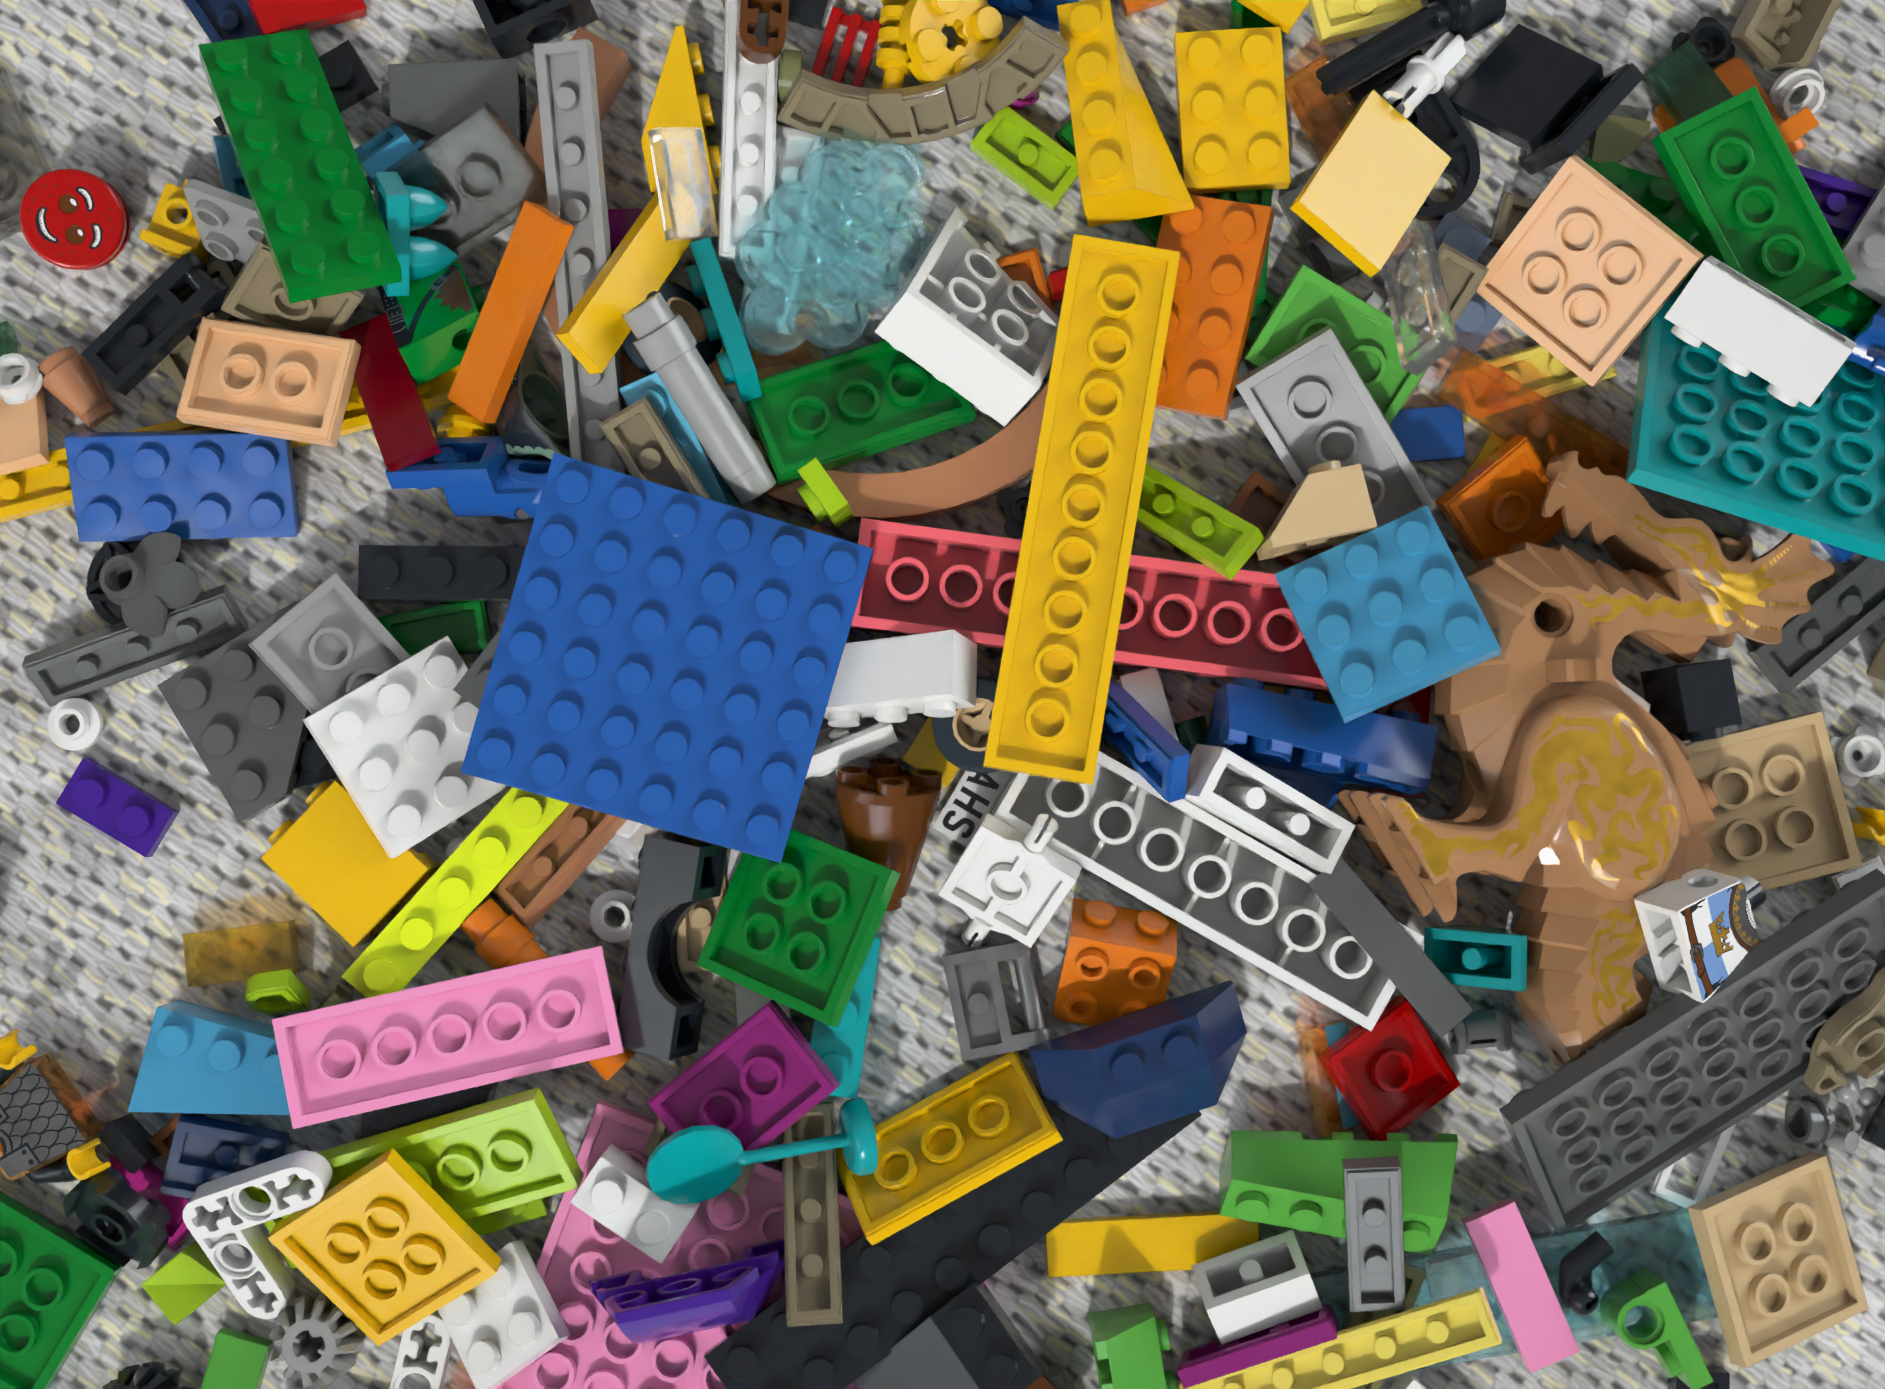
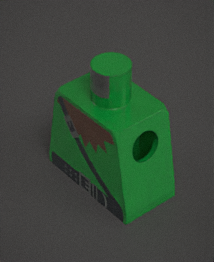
[377,262,494,386]

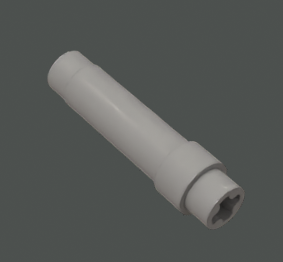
[622,293,777,504]

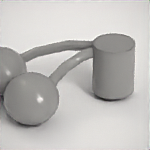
[1823,1077,1880,1152]

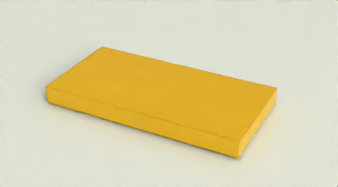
[836,1051,1063,1246]

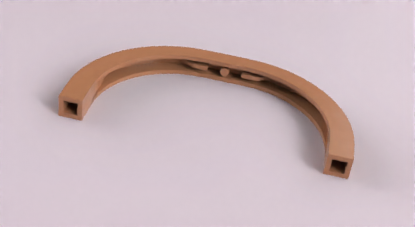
[518,26,1049,522]

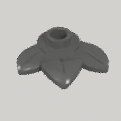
[99,532,202,638]

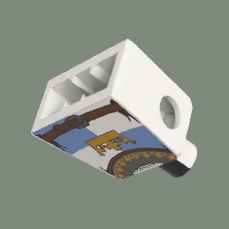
[1634,869,1766,1003]

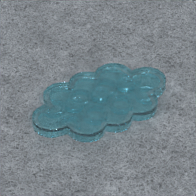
[734,141,928,356]

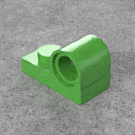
[1599,1268,1713,1389]

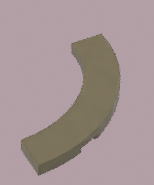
[776,16,1070,146]

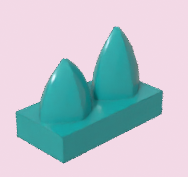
[375,171,458,297]

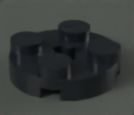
[63,1168,171,1269]

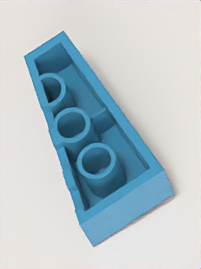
[127,1000,353,1117]

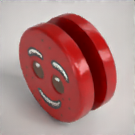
[20,169,131,270]

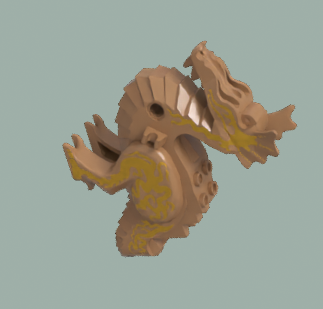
[1335,451,1835,1067]

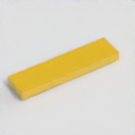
[556,181,705,374]
[1045,1211,1259,1277]

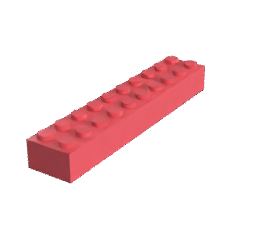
[850,518,1330,694]

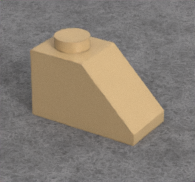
[1256,460,1377,561]

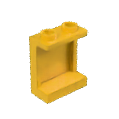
[261,780,440,947]

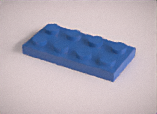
[64,430,300,542]

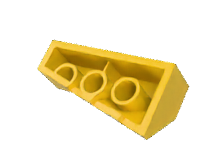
[1057,0,1194,228]

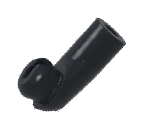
[1559,1231,1614,1315]

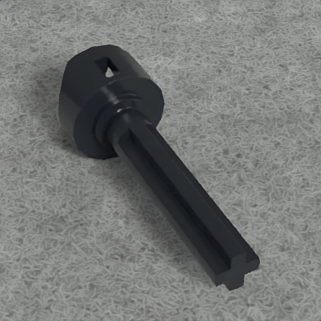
[1316,0,1507,96]

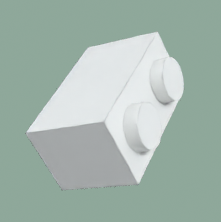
[570,1144,700,1264]
[1192,1229,1323,1344]

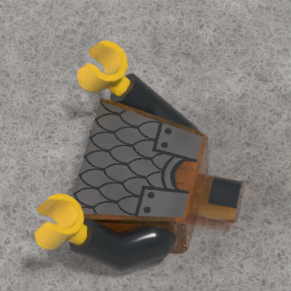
[0,1028,111,1184]

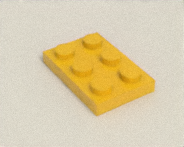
[1173,26,1291,194]

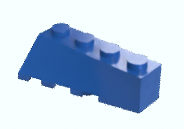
[1206,678,1438,796]

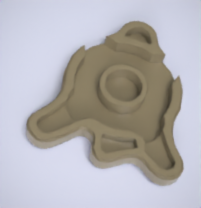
[1804,967,1885,1095]

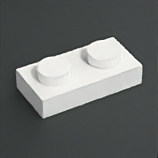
[806,718,898,779]

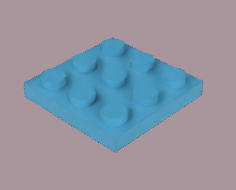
[1275,505,1501,723]

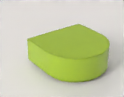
[245,969,310,1014]

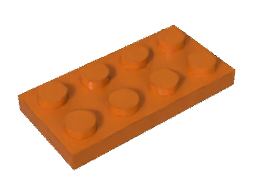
[1155,195,1275,421]

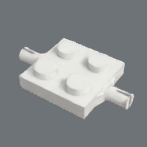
[938,813,1082,948]

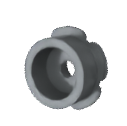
[1785,1095,1836,1149]

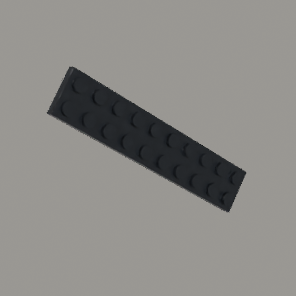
[704,1097,1202,1389]

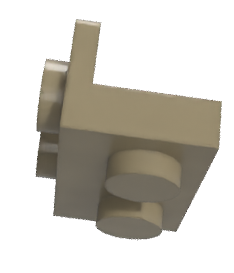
[1730,0,1843,72]

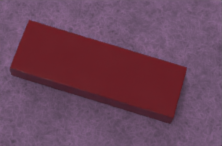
[338,313,442,473]

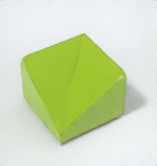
[141,1242,226,1325]

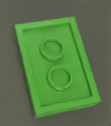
[1243,263,1440,425]

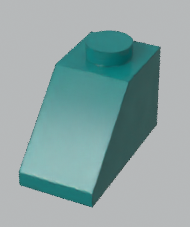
[1424,925,1527,992]

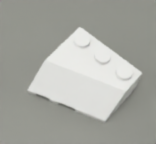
[874,206,1059,427]

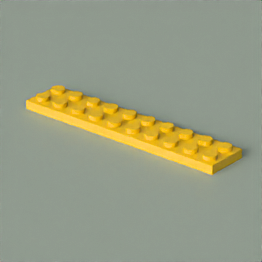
[983,234,1180,786]

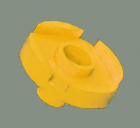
[899,0,1003,84]

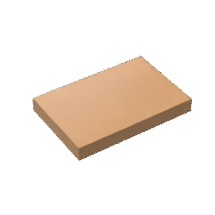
[176,317,362,447]

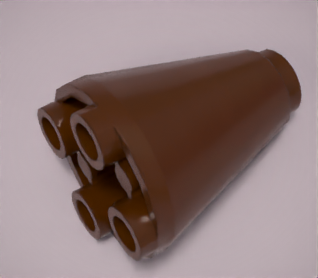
[835,758,943,911]

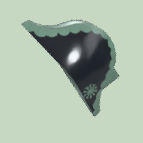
[489,342,571,459]

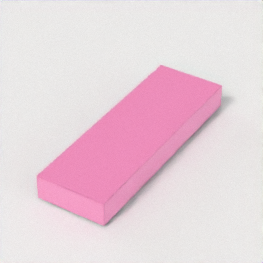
[1461,1198,1580,1373]

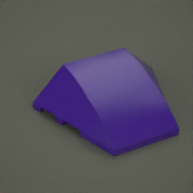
[588,1238,785,1344]

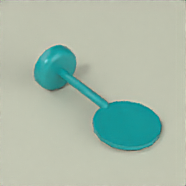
[646,1097,878,1204]

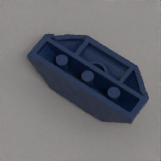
[1028,980,1247,1139]

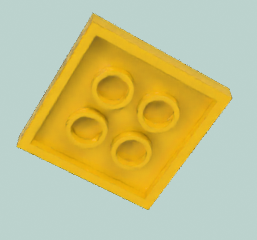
[267,1148,502,1347]

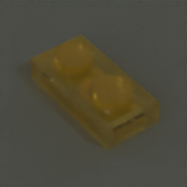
[182,920,301,987]

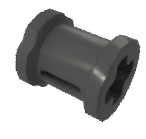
[1448,1003,1512,1055]

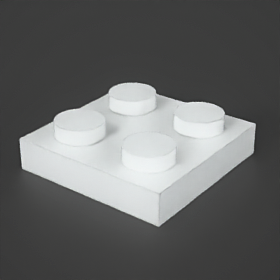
[438,1240,570,1389]

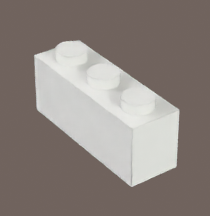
[1664,255,1856,407]
[824,630,977,728]
[1184,744,1355,874]

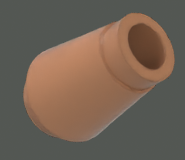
[37,346,116,428]

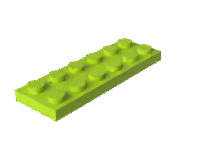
[245,1087,584,1269]

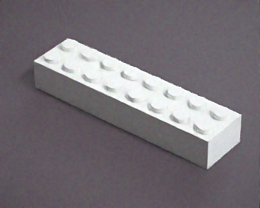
[991,751,1424,1032]

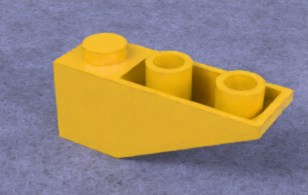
[641,25,720,199]

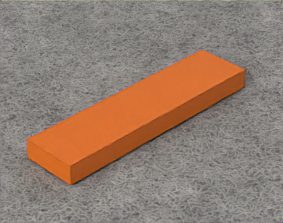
[447,201,574,424]

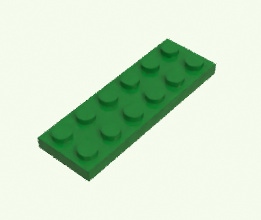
[198,29,402,303]

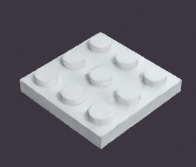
[302,636,508,858]

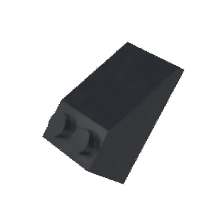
[854,1282,1046,1389]

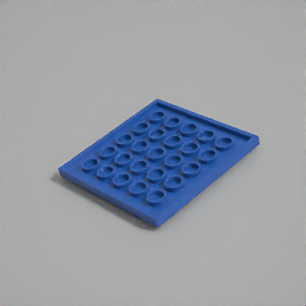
[461,453,873,863]

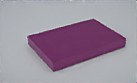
[647,1000,841,1152]

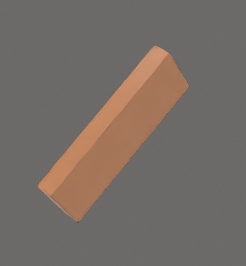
[493,804,627,928]

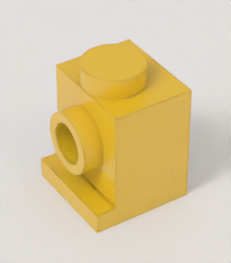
[139,179,212,265]

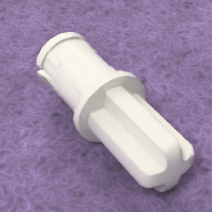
[1382,32,1466,119]

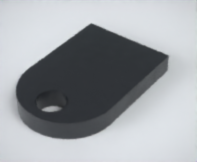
[1327,49,1481,221]

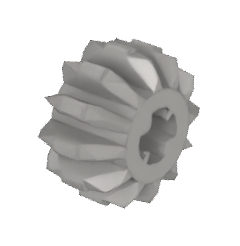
[268,1292,365,1388]

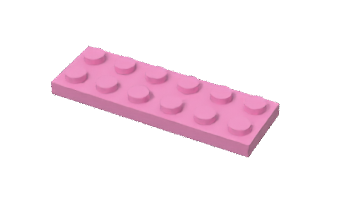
[272,946,624,1129]

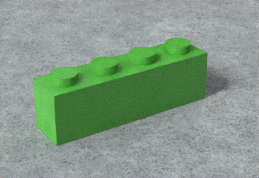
[1219,1130,1458,1255]
[1087,1303,1177,1389]

